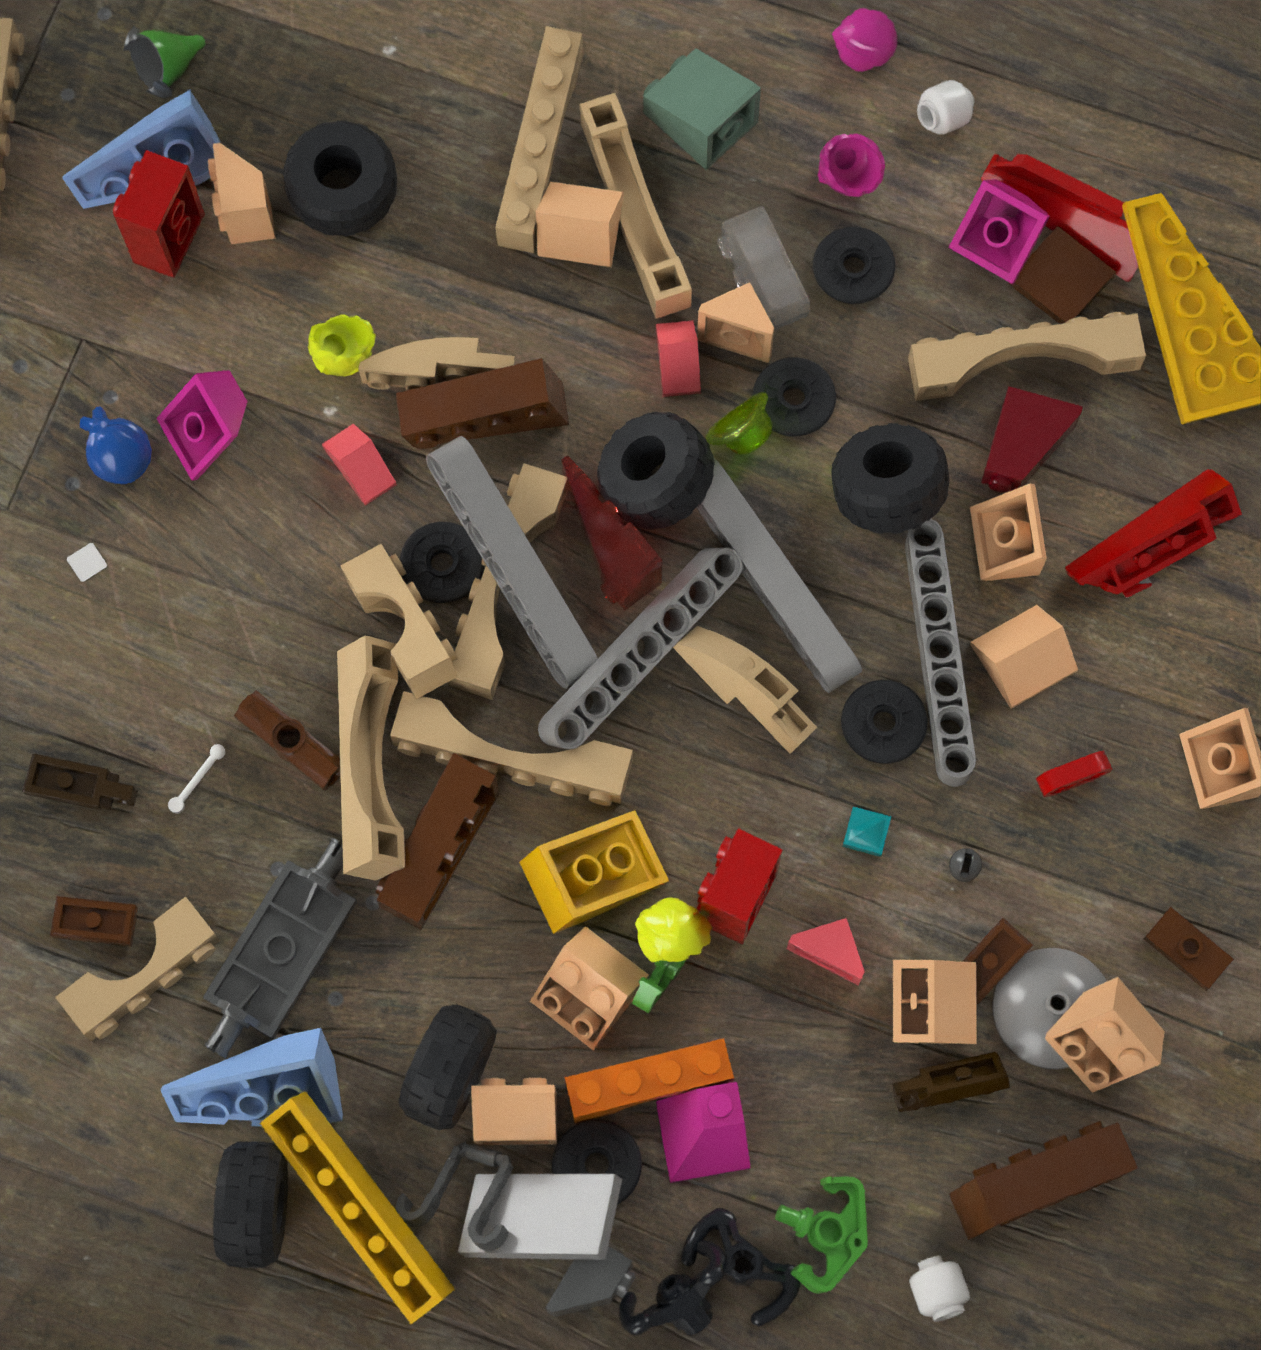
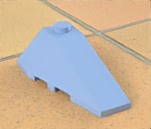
[63,90,221,209]
[161,1028,343,1127]

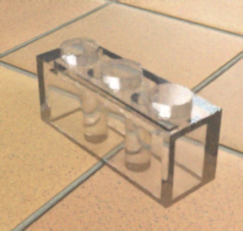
[717,205,810,330]

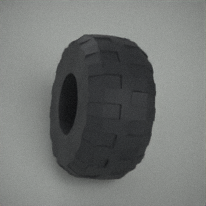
[283,120,397,236]
[597,412,715,530]
[831,423,949,534]
[398,1004,497,1131]
[213,1141,288,1268]

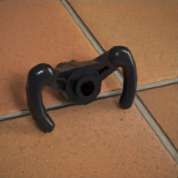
[681,1208,801,1327]
[619,1240,726,1336]

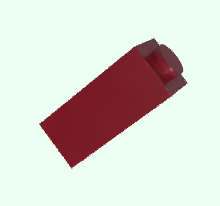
[981,386,1083,493]

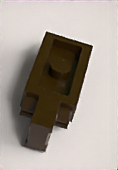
[22,754,138,810]
[892,1051,1010,1112]

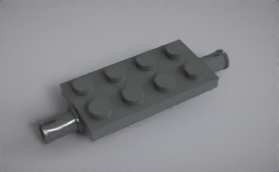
[203,838,357,1059]

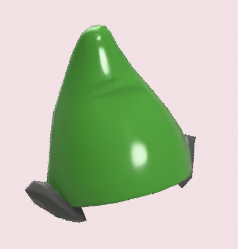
[124,26,205,98]

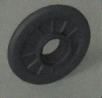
[813,227,895,304]
[752,357,836,436]
[400,521,484,603]
[841,680,928,764]
[552,1119,642,1205]

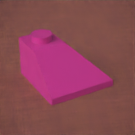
[948,179,1050,284]
[156,370,247,481]
[656,1082,751,1183]

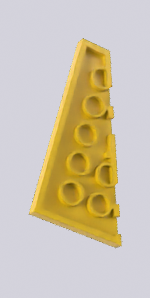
[1122,193,1261,425]

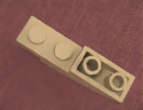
[359,337,516,390]
[673,626,817,754]

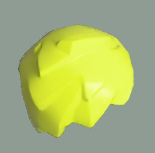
[308,315,375,377]
[635,897,712,962]

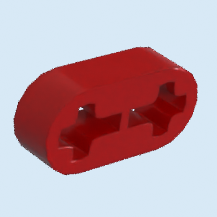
[1036,751,1113,797]

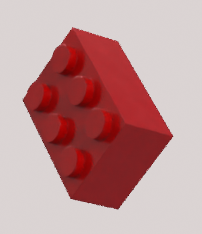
[113,150,205,278]
[696,828,783,945]

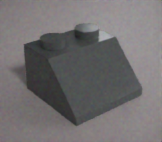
[545,1246,636,1317]

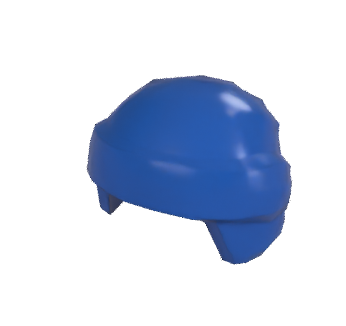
[80,406,152,484]

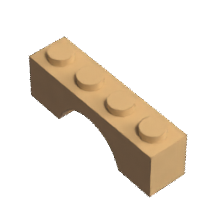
[340,544,458,699]
[55,896,220,1041]

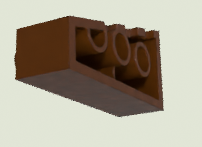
[396,358,569,449]
[375,753,500,930]
[949,1121,1138,1240]

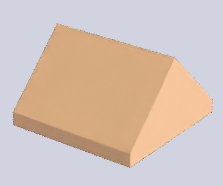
[535,182,624,268]
[697,282,774,363]
[970,483,1047,581]
[970,605,1078,709]
[1179,708,1261,809]

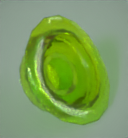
[705,392,773,455]

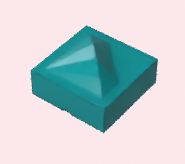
[842,807,891,857]

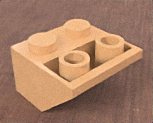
[208,143,276,244]
[530,926,649,1050]
[893,960,977,1044]
[1045,977,1165,1093]
[471,1078,557,1145]

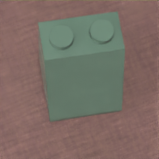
[643,48,761,170]

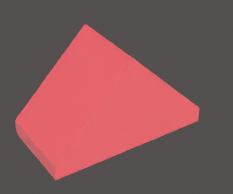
[656,320,701,397]
[322,424,397,506]
[787,918,865,986]

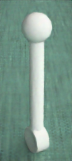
[168,744,225,814]

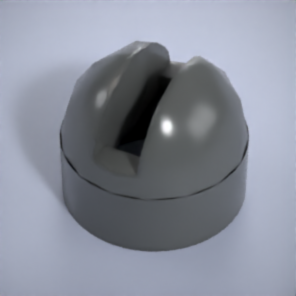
[949,848,982,882]

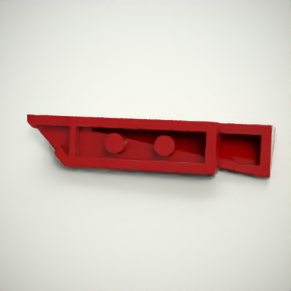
[981,154,1138,282]
[1065,469,1242,595]

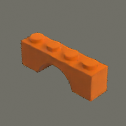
[564,1038,734,1123]

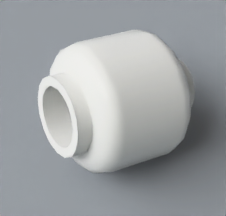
[917,80,974,135]
[909,1256,970,1322]

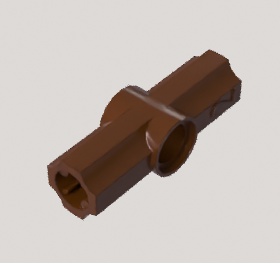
[234,690,341,791]

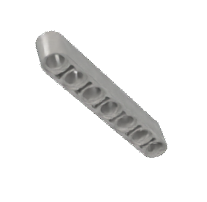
[426,436,598,689]
[696,458,862,693]
[905,519,976,787]
[538,548,743,749]

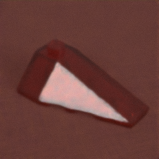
[561,455,662,610]

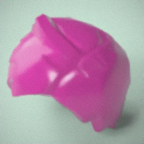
[832,8,897,72]
[818,134,885,197]

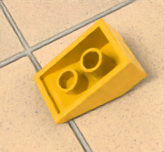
[519,810,669,934]

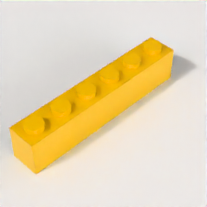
[260,1091,455,1325]

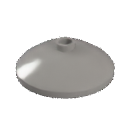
[993,948,1107,1069]

